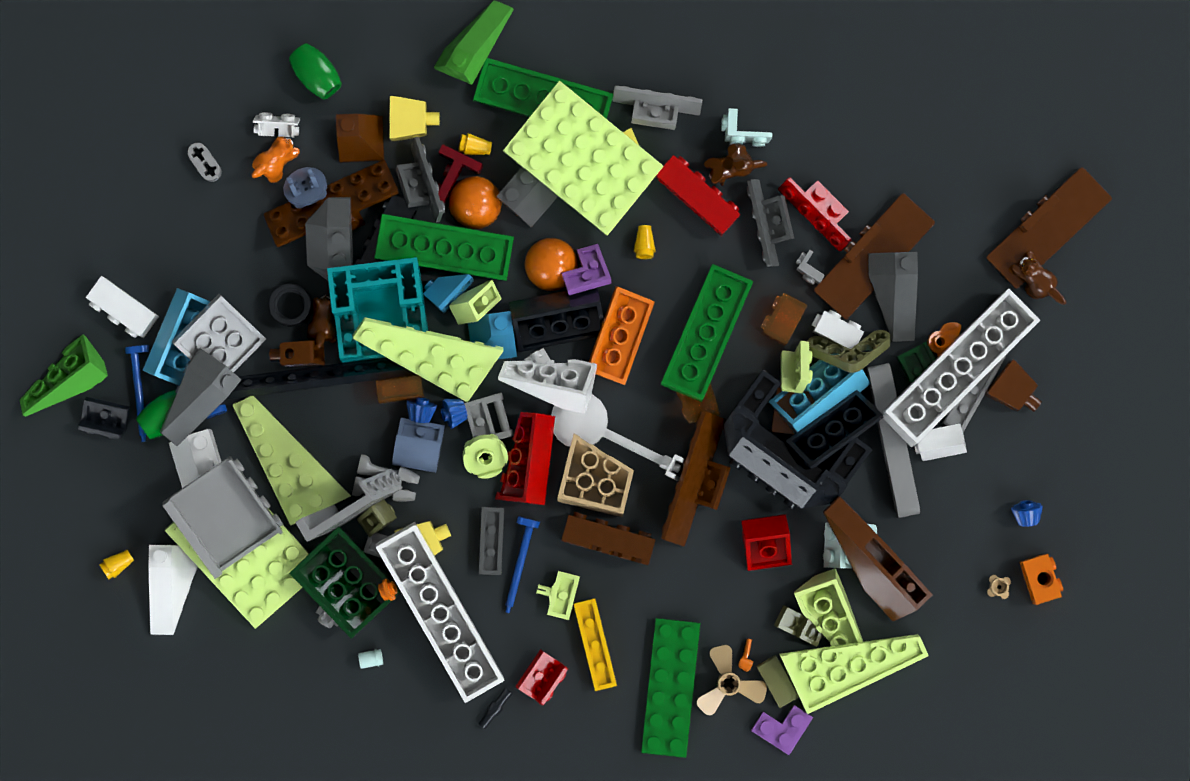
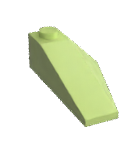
[794,568,863,646]

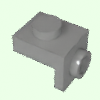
[796,250,825,285]

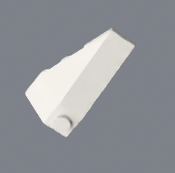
[498,359,597,414]
[149,545,198,635]

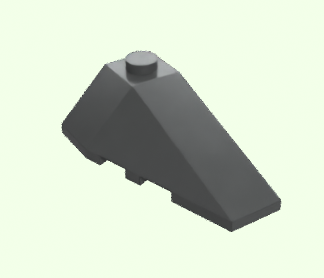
[868,252,918,342]
[160,348,242,446]

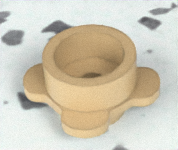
[987,575,1011,599]

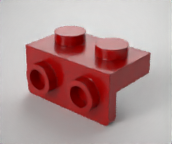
[515,649,568,706]

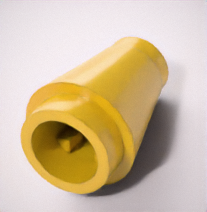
[458,133,492,155]
[634,225,656,259]
[99,550,134,580]

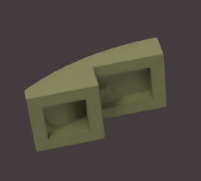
[774,605,823,647]
[756,655,799,708]

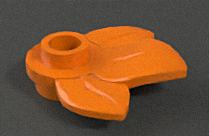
[927,322,961,357]

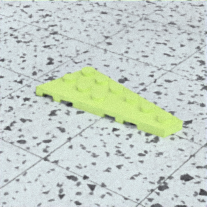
[353,317,504,402]
[233,396,351,526]
[779,634,929,714]

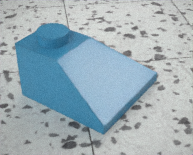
[423,274,474,313]
[468,311,517,360]

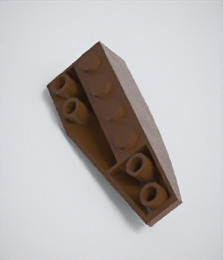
[823,496,933,621]

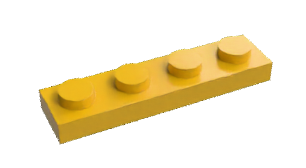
[574,598,617,691]

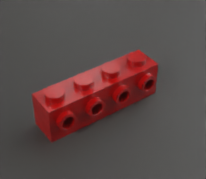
[655,155,740,236]

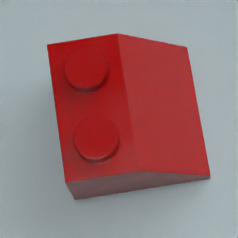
[741,515,792,571]

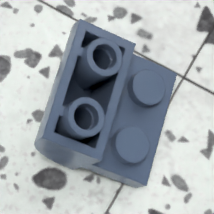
[392,418,445,473]

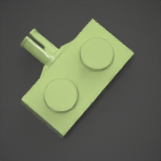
[536,571,580,620]

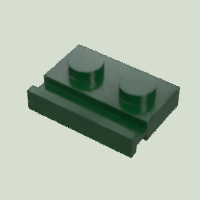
[896,342,936,384]

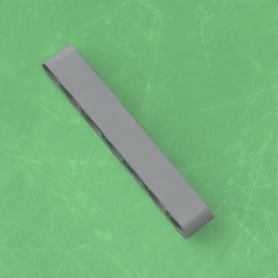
[867,363,920,518]

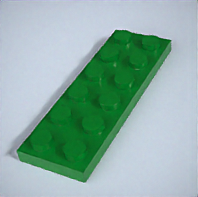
[473,58,613,119]
[374,214,514,281]
[661,264,753,402]
[641,618,700,758]

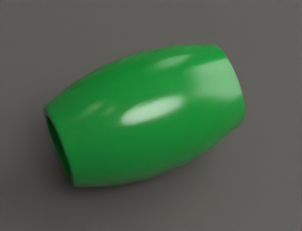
[289,43,342,100]
[136,390,177,439]

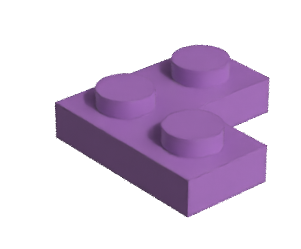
[562,244,611,295]
[751,705,813,755]

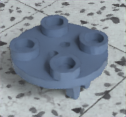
[283,167,327,209]

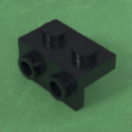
[77,397,130,439]

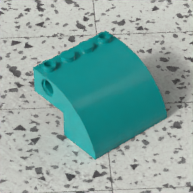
[327,257,428,363]

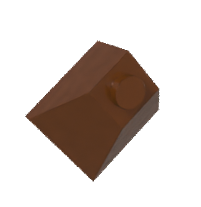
[336,114,384,163]

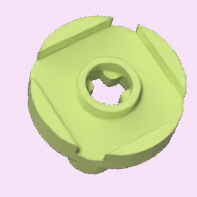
[462,434,508,479]

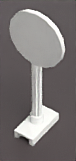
[551,394,685,481]

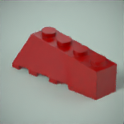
[495,412,555,505]

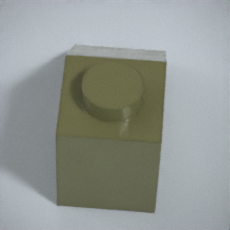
[357,500,397,537]

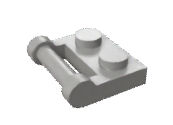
[464,393,514,440]

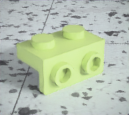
[780,341,813,394]

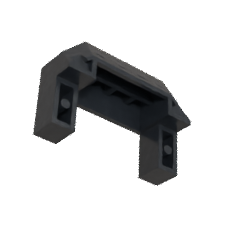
[722,370,872,510]

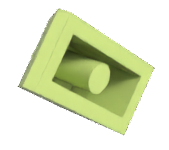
[449,280,502,325]

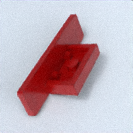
[778,177,852,251]

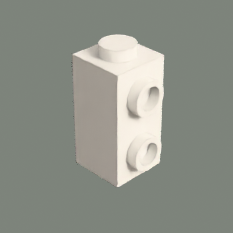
[812,310,864,349]
[914,424,967,461]

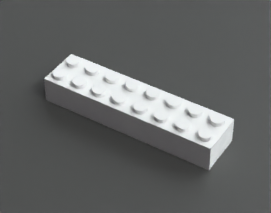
[882,289,1040,447]
[375,522,505,703]

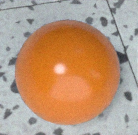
[449,176,502,229]
[525,238,578,291]

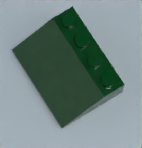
[289,527,401,639]

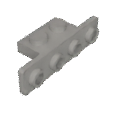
[613,86,702,130]

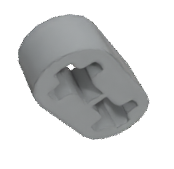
[188,143,222,182]

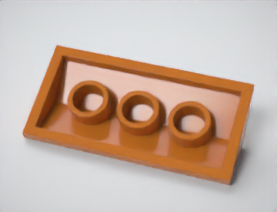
[589,286,655,385]

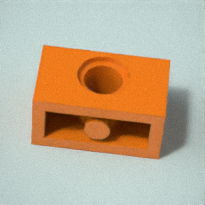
[1019,554,1063,605]

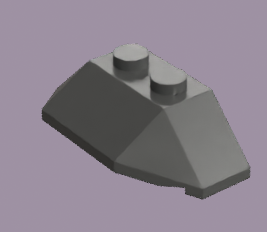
[305,197,353,281]

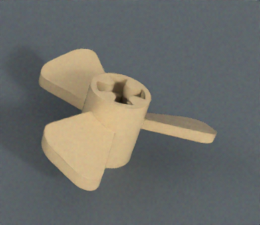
[697,645,767,715]

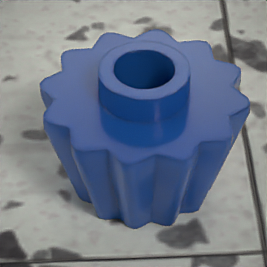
[406,397,437,423]
[441,399,467,429]
[1011,500,1043,527]

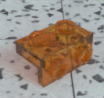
[676,382,720,423]

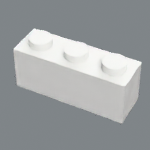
[86,276,159,338]

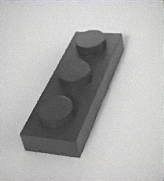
[479,507,504,575]

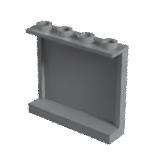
[162,456,284,579]
[295,469,403,542]

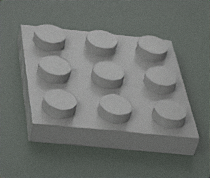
[172,294,266,372]

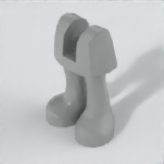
[352,454,420,502]

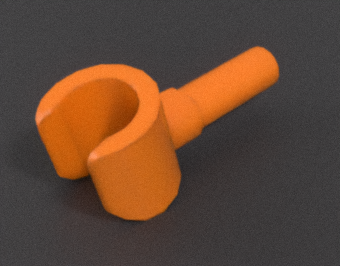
[738,639,754,672]

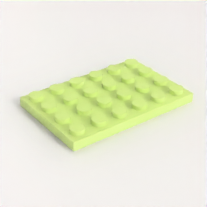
[503,81,663,236]
[165,509,309,629]

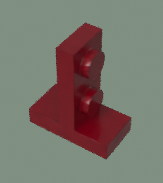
[438,144,483,205]

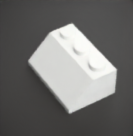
[169,429,222,488]

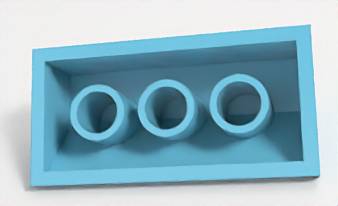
[143,288,210,386]
[769,353,871,434]

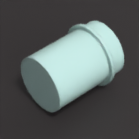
[358,649,383,669]

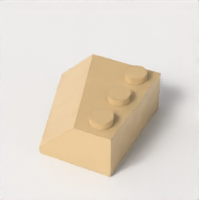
[558,433,634,517]

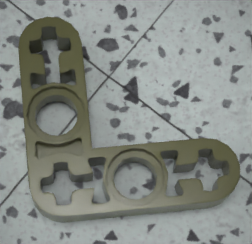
[807,330,890,373]

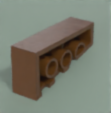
[561,512,656,565]

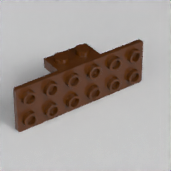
[264,160,399,247]
[986,167,1112,289]
[814,193,935,320]
[661,410,731,546]

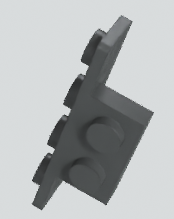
[396,137,445,223]
[747,179,795,267]

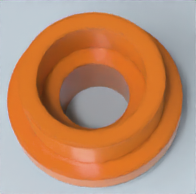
[378,579,398,601]

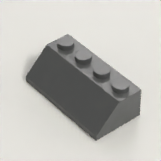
[497,167,558,228]

